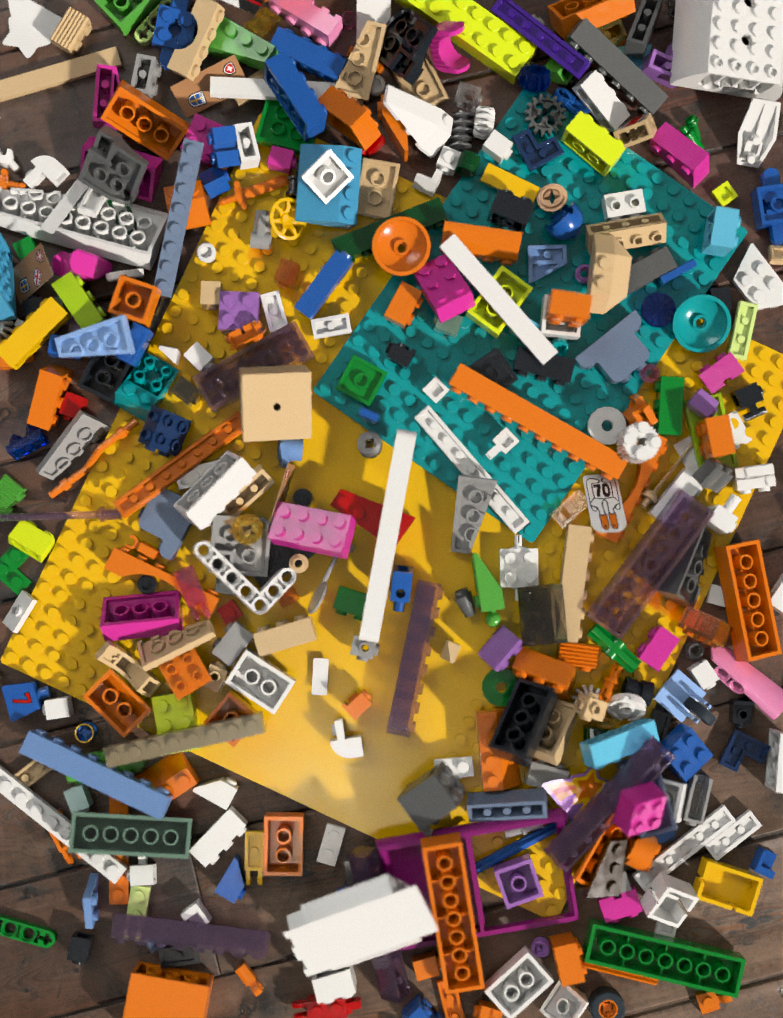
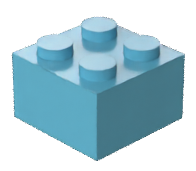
[701,206,741,257]

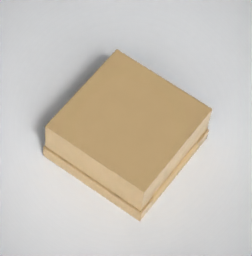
[239,365,312,442]

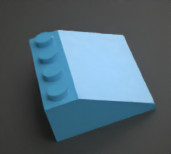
[294,144,362,230]
[0,233,17,322]

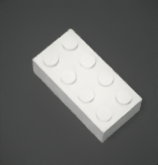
[173,451,257,530]

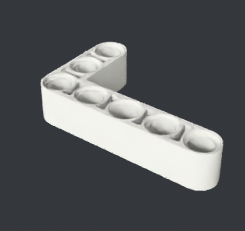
[193,541,296,614]

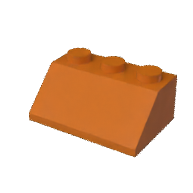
[82,668,152,738]
[135,752,200,816]

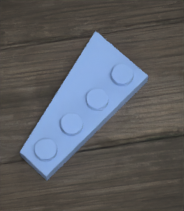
[54,315,136,358]

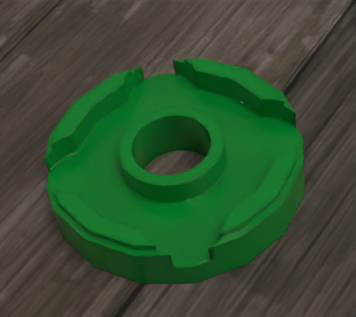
[482,668,518,707]

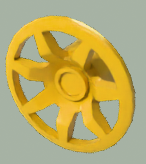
[269,197,306,240]

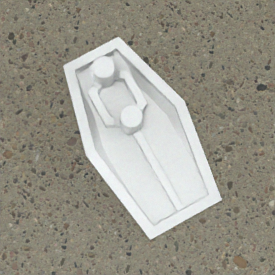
[736,97,781,168]

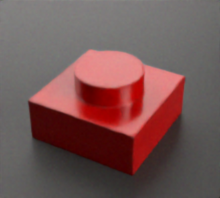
[217,599,244,626]

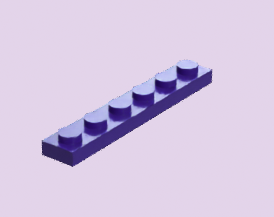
[491,0,591,80]

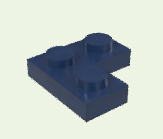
[511,128,564,172]
[717,728,771,772]

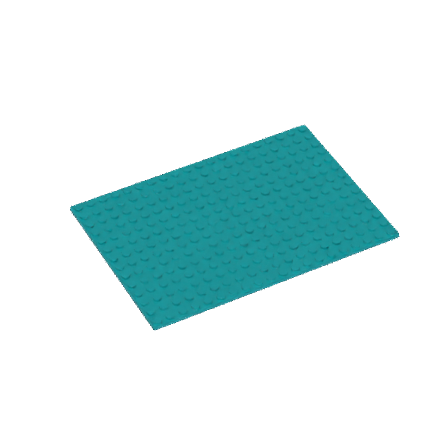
[314,82,747,542]

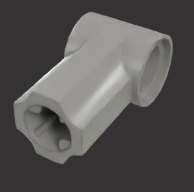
[250,210,272,250]

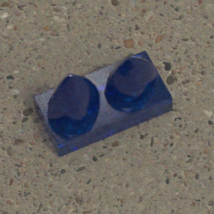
[5,424,50,460]

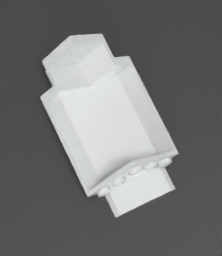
[283,874,438,977]

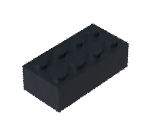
[488,677,558,768]

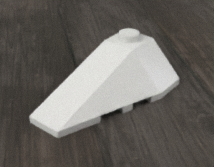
[383,85,453,158]

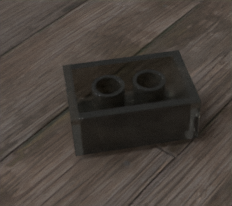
[517,584,568,646]

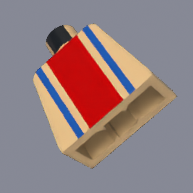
[613,112,657,148]

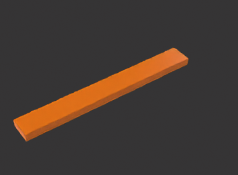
[113,411,242,519]

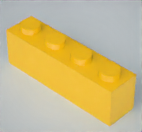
[0,297,72,370]

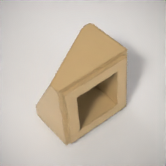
[440,639,461,663]

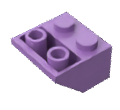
[477,624,523,672]

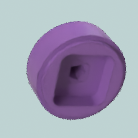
[531,937,551,958]

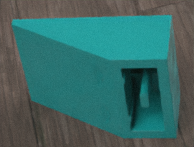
[114,352,179,421]

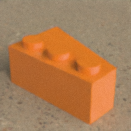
[27,363,75,431]
[512,647,576,701]

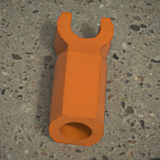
[125,535,160,561]
[235,961,264,997]

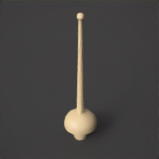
[640,443,693,509]

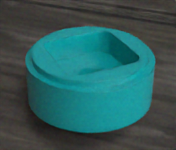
[550,338,569,357]

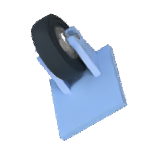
[653,669,717,726]

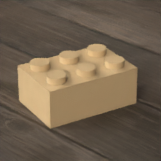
[253,613,318,657]

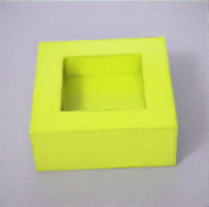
[710,181,738,207]

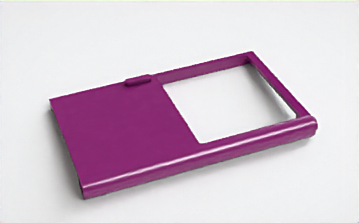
[376,807,579,952]

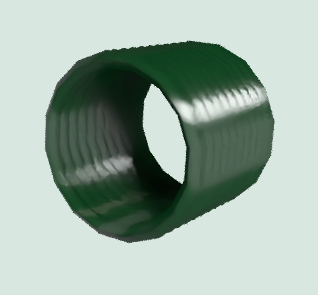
[455,150,480,178]

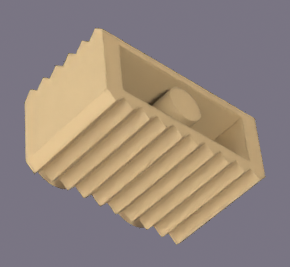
[49,6,92,56]

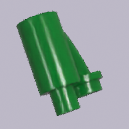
[679,114,704,149]

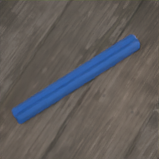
[475,822,557,873]

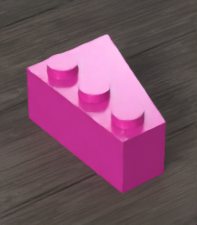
[92,64,120,131]
[650,122,709,189]

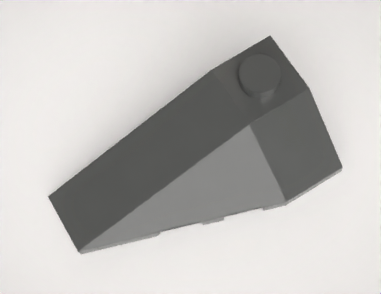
[657,525,712,611]

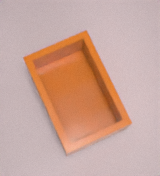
[317,85,381,151]

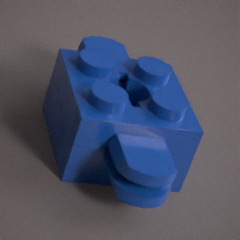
[152,0,197,70]
[750,168,783,246]

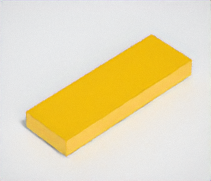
[480,163,540,202]

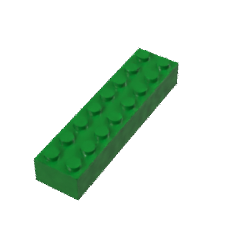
[581,917,746,998]

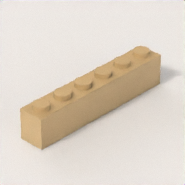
[552,524,594,643]

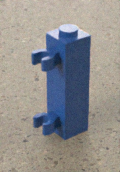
[294,250,353,320]

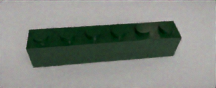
[331,197,448,263]

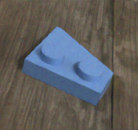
[527,244,567,284]
[82,873,100,929]

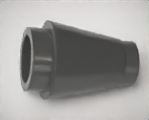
[453,587,476,618]

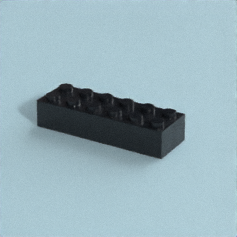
[77,297,166,404]

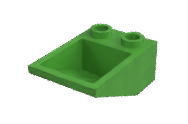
[471,553,505,627]

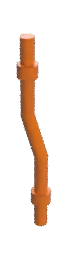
[48,418,139,499]

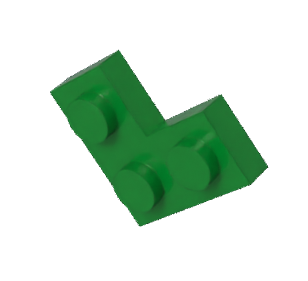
[0,546,33,596]

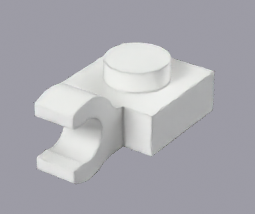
[485,427,519,460]

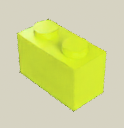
[8,519,55,563]

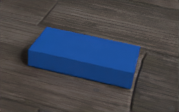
[656,259,697,287]
[359,407,380,425]

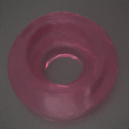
[341,11,357,30]
[640,364,659,383]

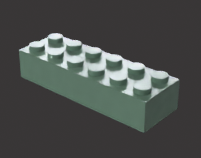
[68,812,192,859]

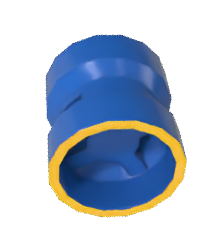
[75,721,98,743]

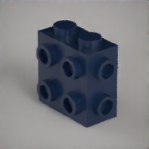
[137,405,192,458]

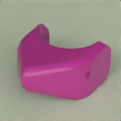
[426,21,470,74]
[51,249,113,281]

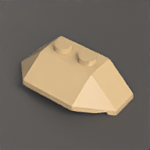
[586,233,632,314]

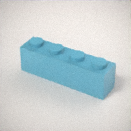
[579,718,660,770]

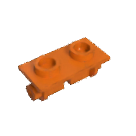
[225,320,267,351]

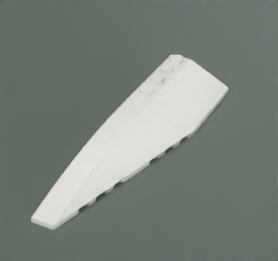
[0,186,169,270]

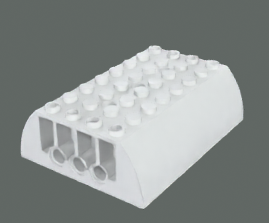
[669,0,783,101]

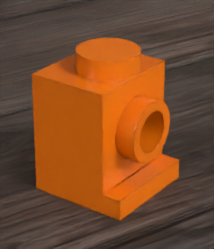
[342,689,372,720]

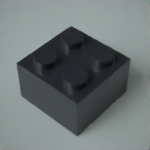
[487,189,535,234]

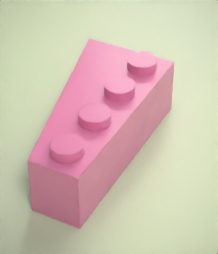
[268,0,343,50]

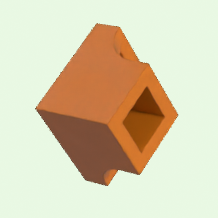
[622,394,658,427]

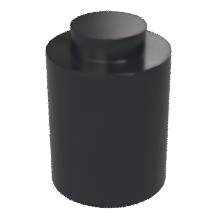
[293,488,314,507]

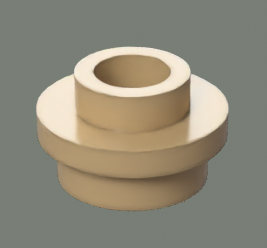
[289,554,309,573]

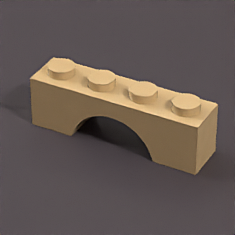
[167,0,225,82]

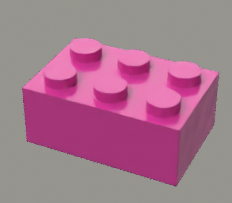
[413,254,476,323]

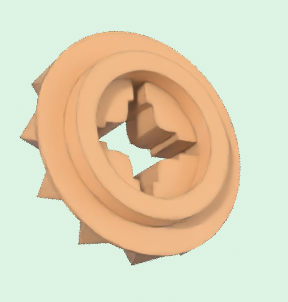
[537,183,568,213]

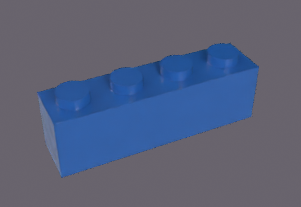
[270,26,347,83]

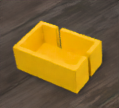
[693,856,764,917]

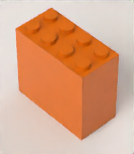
[123,961,214,1018]

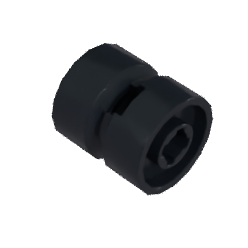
[621,676,654,707]

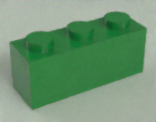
[652,376,684,437]

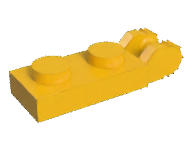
[244,830,264,885]

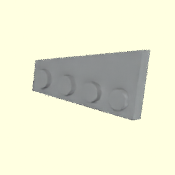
[36,410,112,480]
[451,475,498,554]

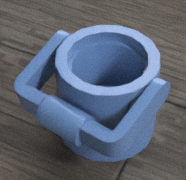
[277,439,303,468]

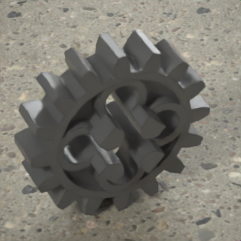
[524,94,566,137]

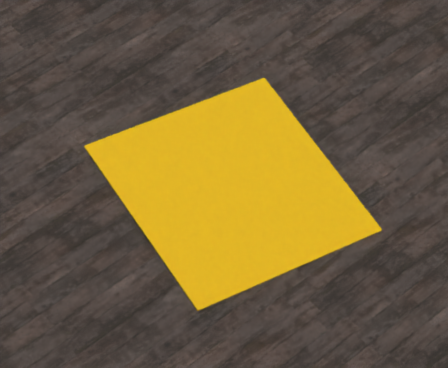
[1,113,783,917]

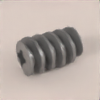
[448,111,475,152]
[357,431,382,459]

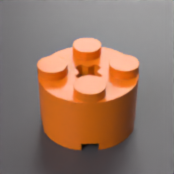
[624,834,661,872]

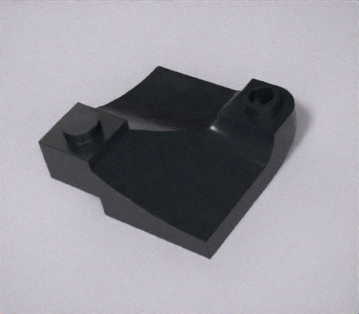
[379,8,438,86]

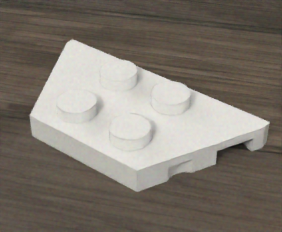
[731,243,783,310]

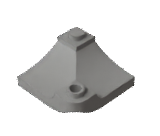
[208,514,270,577]

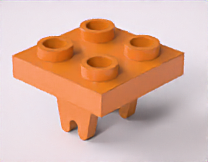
[158,648,213,700]

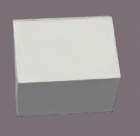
[301,149,354,204]
[539,980,589,1018]

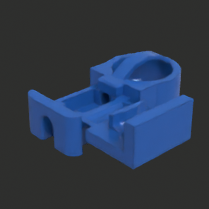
[552,87,590,117]

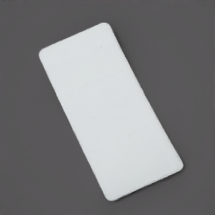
[311,658,329,695]

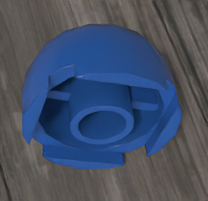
[544,202,583,240]

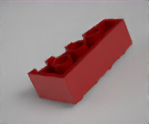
[330,489,416,545]

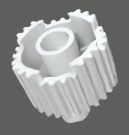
[616,422,661,464]

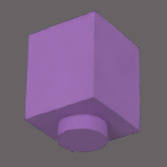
[685,388,720,419]

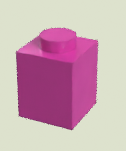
[267,145,298,175]

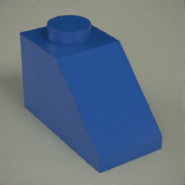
[214,854,246,903]

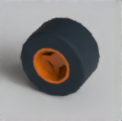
[588,986,625,1018]

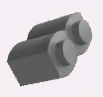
[692,458,735,493]

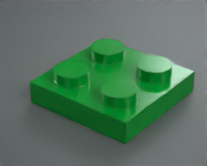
[335,354,388,407]

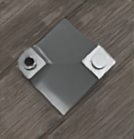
[78,125,149,205]

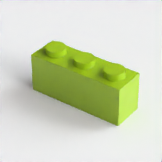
[51,271,107,329]

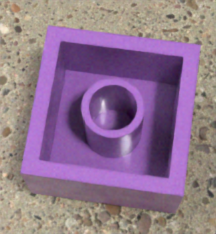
[218,291,261,334]
[492,853,544,909]

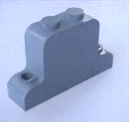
[574,310,649,384]
[138,488,192,561]

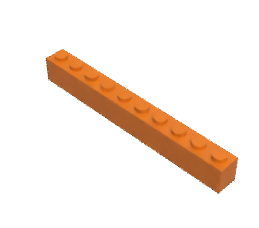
[447,363,628,481]

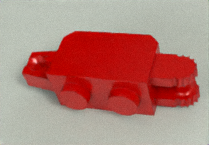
[291,994,362,1018]

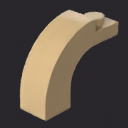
[94,641,162,698]

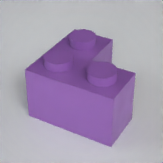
[641,43,676,89]

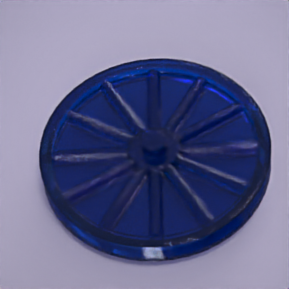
[641,292,676,328]

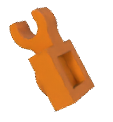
[695,991,733,1014]

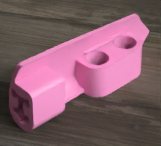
[710,647,783,721]

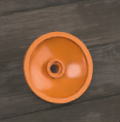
[372,216,431,276]

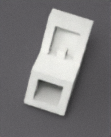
[23,155,70,189]
[330,717,364,758]

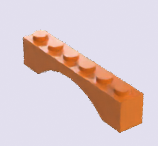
[594,435,668,543]
[104,545,221,619]

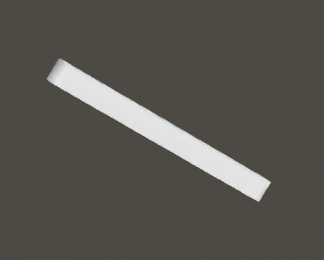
[359,429,417,643]

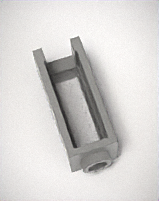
[682,773,713,826]

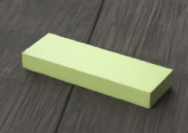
[727,300,759,361]

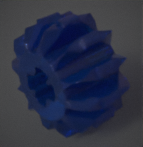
[518,62,551,94]

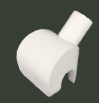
[0,148,20,173]

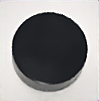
[137,575,158,594]

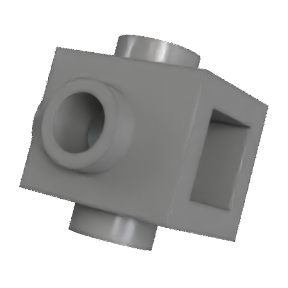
[350,634,380,662]

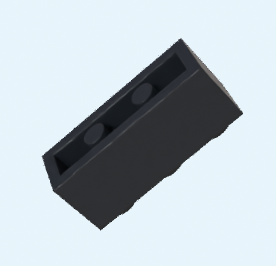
[512,346,576,387]

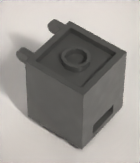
[397,761,466,836]

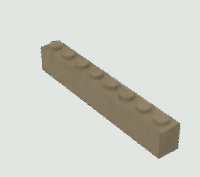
[103,711,266,768]

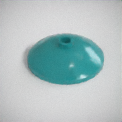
[672,294,731,353]

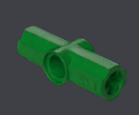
[587,622,641,674]

